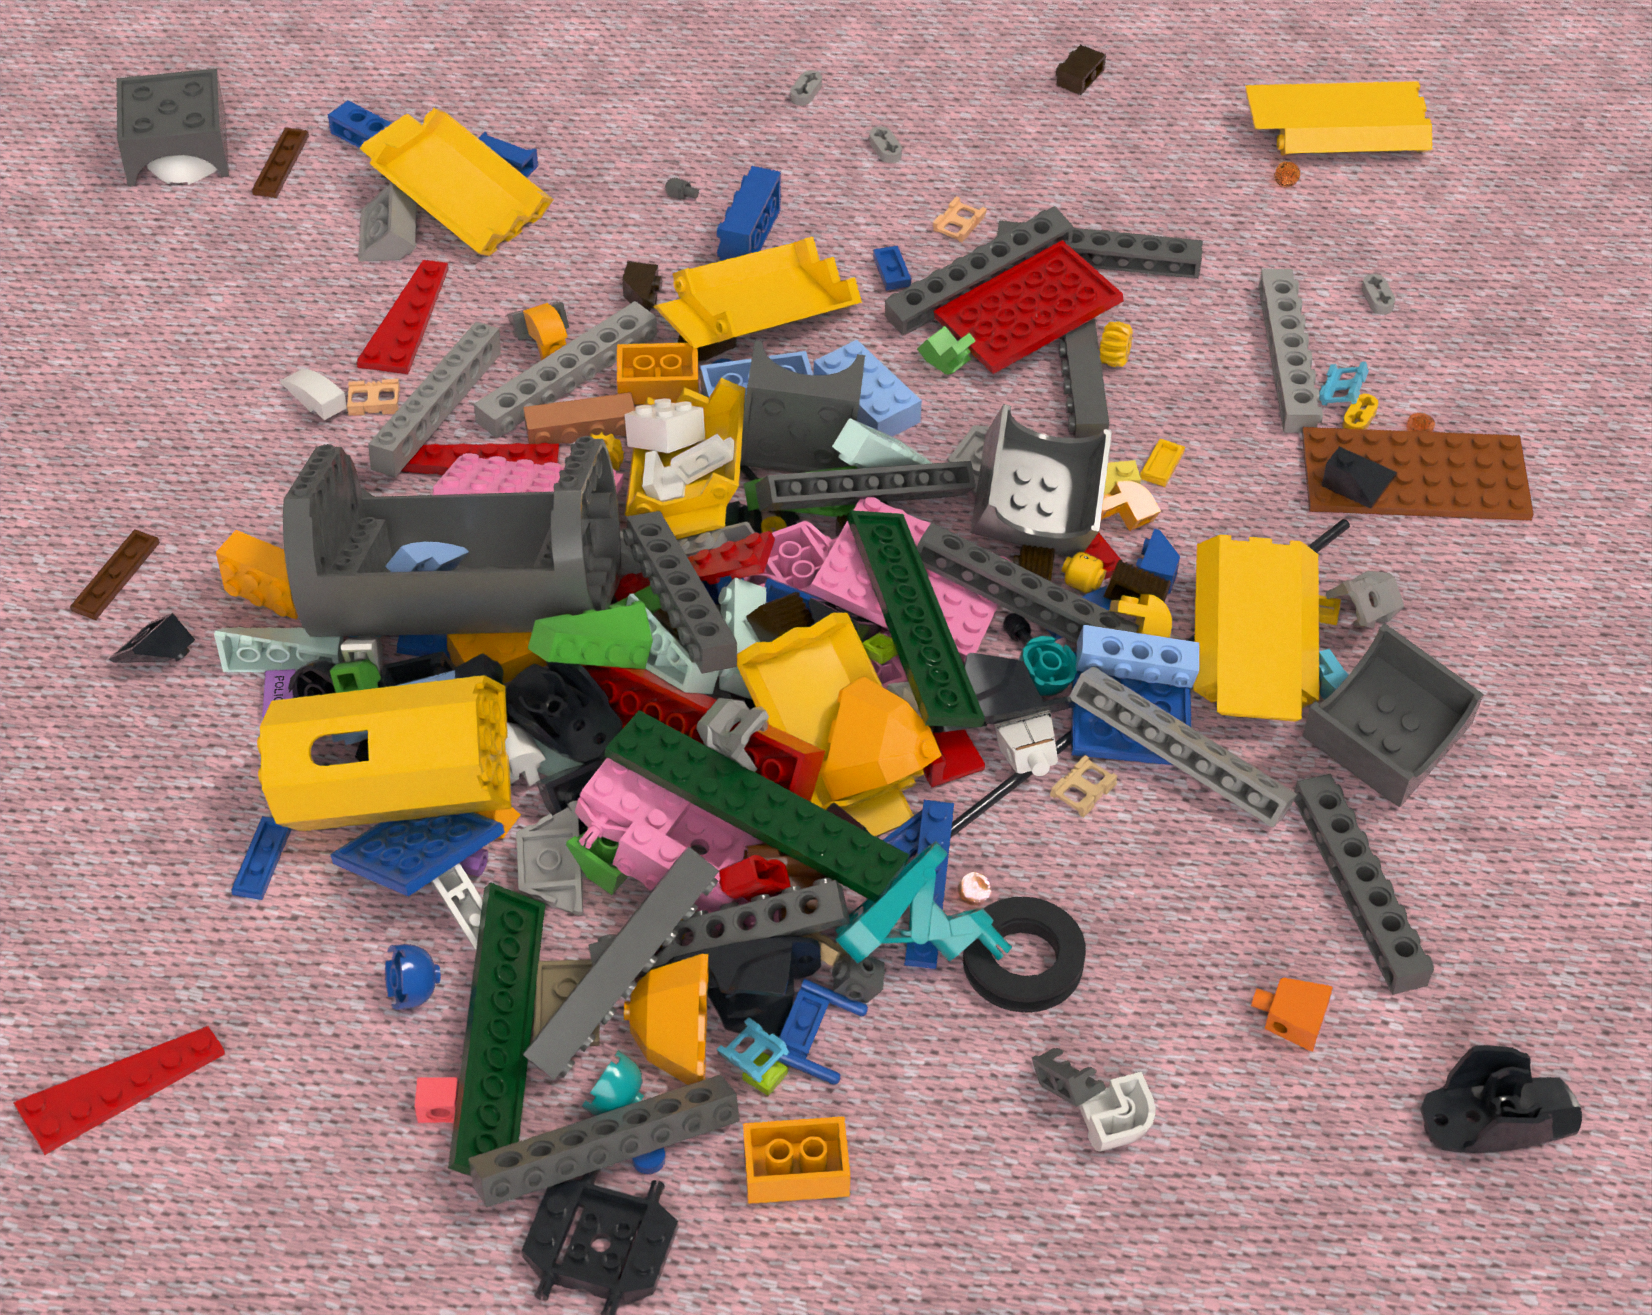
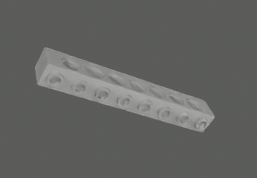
[1258,269,1323,433]
[474,301,657,438]
[368,322,501,477]
[1069,667,1298,828]

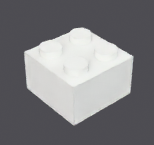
[625,398,706,453]

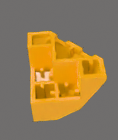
[820,677,941,800]
[623,954,709,1085]

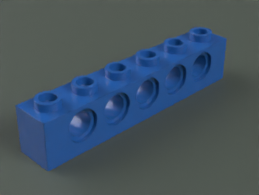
[328,100,392,148]

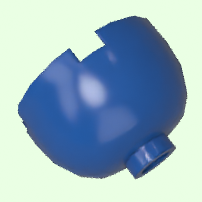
[385,944,441,1010]

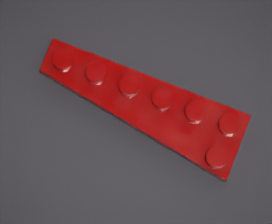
[356,260,449,374]
[401,443,560,475]
[614,530,775,602]
[13,1026,225,1155]

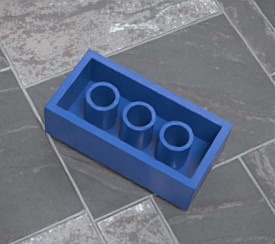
[717,166,781,261]

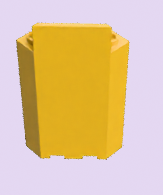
[1245,81,1432,155]
[359,108,554,256]
[653,237,862,349]
[625,378,746,539]
[1193,534,1319,722]
[737,613,924,837]

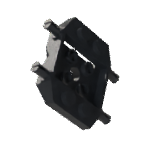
[521,1169,679,1315]

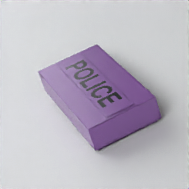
[262,669,296,718]

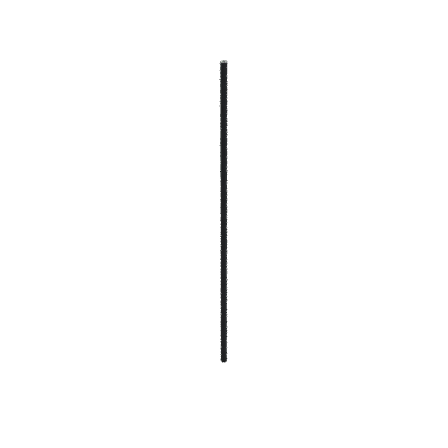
[950,519,1350,839]

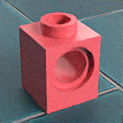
[415,1077,459,1123]

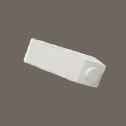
[341,636,383,675]
[431,863,483,950]

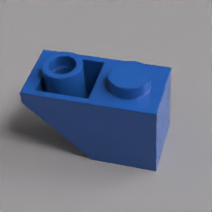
[1136,528,1180,594]

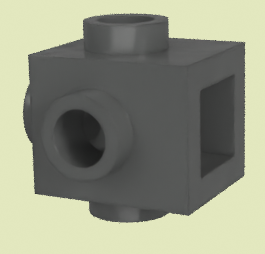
[832,953,885,1003]

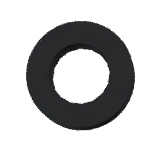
[963,897,1086,1012]

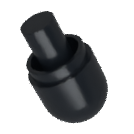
[1003,613,1033,646]

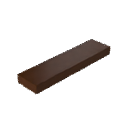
[252,127,309,199]
[70,529,160,620]

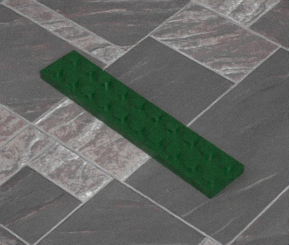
[847,510,985,727]
[605,710,910,903]
[448,882,545,1176]

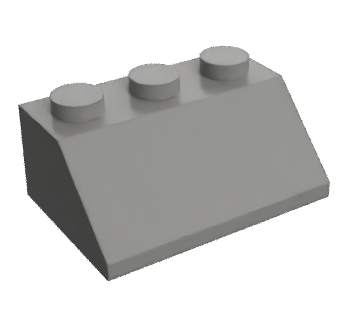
[358,182,417,262]

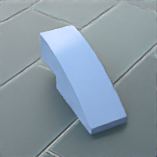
[385,542,469,572]

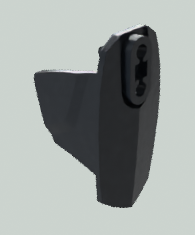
[933,653,1076,733]
[505,661,623,764]
[664,937,821,1038]
[1420,1045,1582,1153]

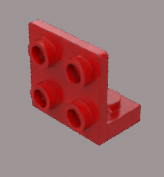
[922,729,985,788]

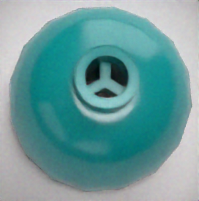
[1019,636,1077,696]
[581,1050,644,1116]

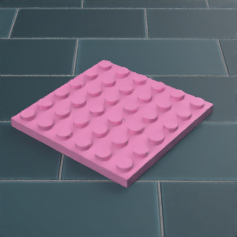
[808,497,1013,664]

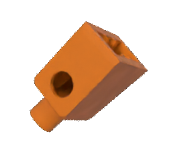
[1251,977,1333,1052]

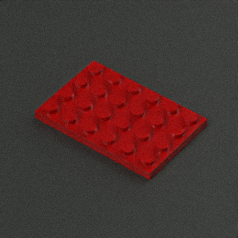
[934,240,1124,374]

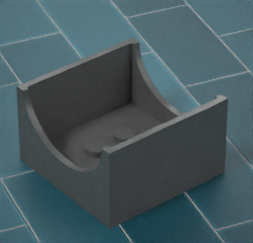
[116,68,229,187]
[740,340,865,473]
[970,404,1112,558]
[1303,623,1484,808]

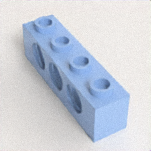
[1076,625,1199,688]

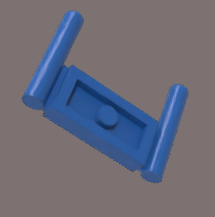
[771,978,868,1085]

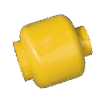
[1061,552,1106,593]

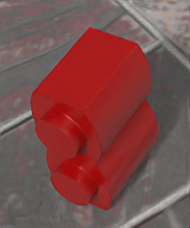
[719,855,791,902]

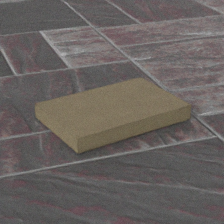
[534,960,600,1046]

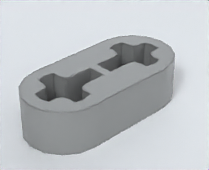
[791,70,822,106]
[869,127,902,163]
[1362,274,1395,315]

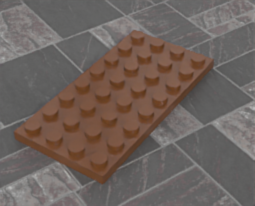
[1302,427,1534,520]

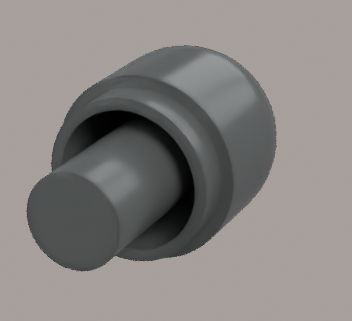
[665,178,699,200]

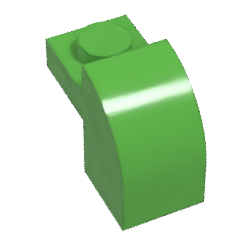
[917,326,976,375]
[330,659,381,693]

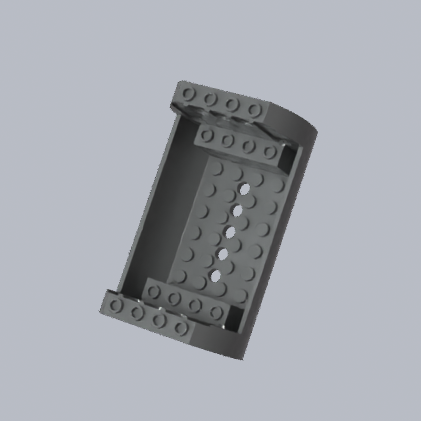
[283,436,621,637]

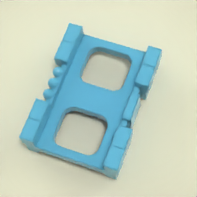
[1319,361,1369,406]
[716,1018,789,1083]

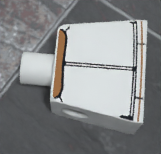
[995,710,1058,776]

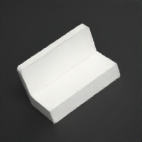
[671,434,734,485]
[642,450,686,502]

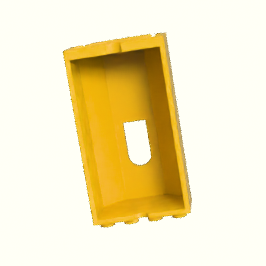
[257,675,512,831]

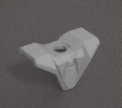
[1326,571,1404,629]
[697,698,769,772]

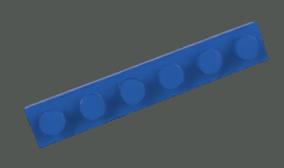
[904,800,954,969]

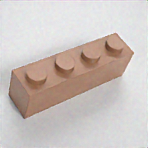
[523,392,635,444]

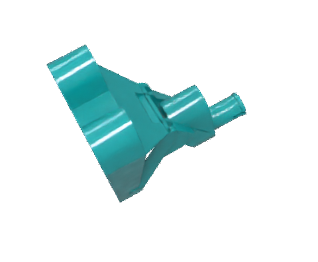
[834,842,1012,964]

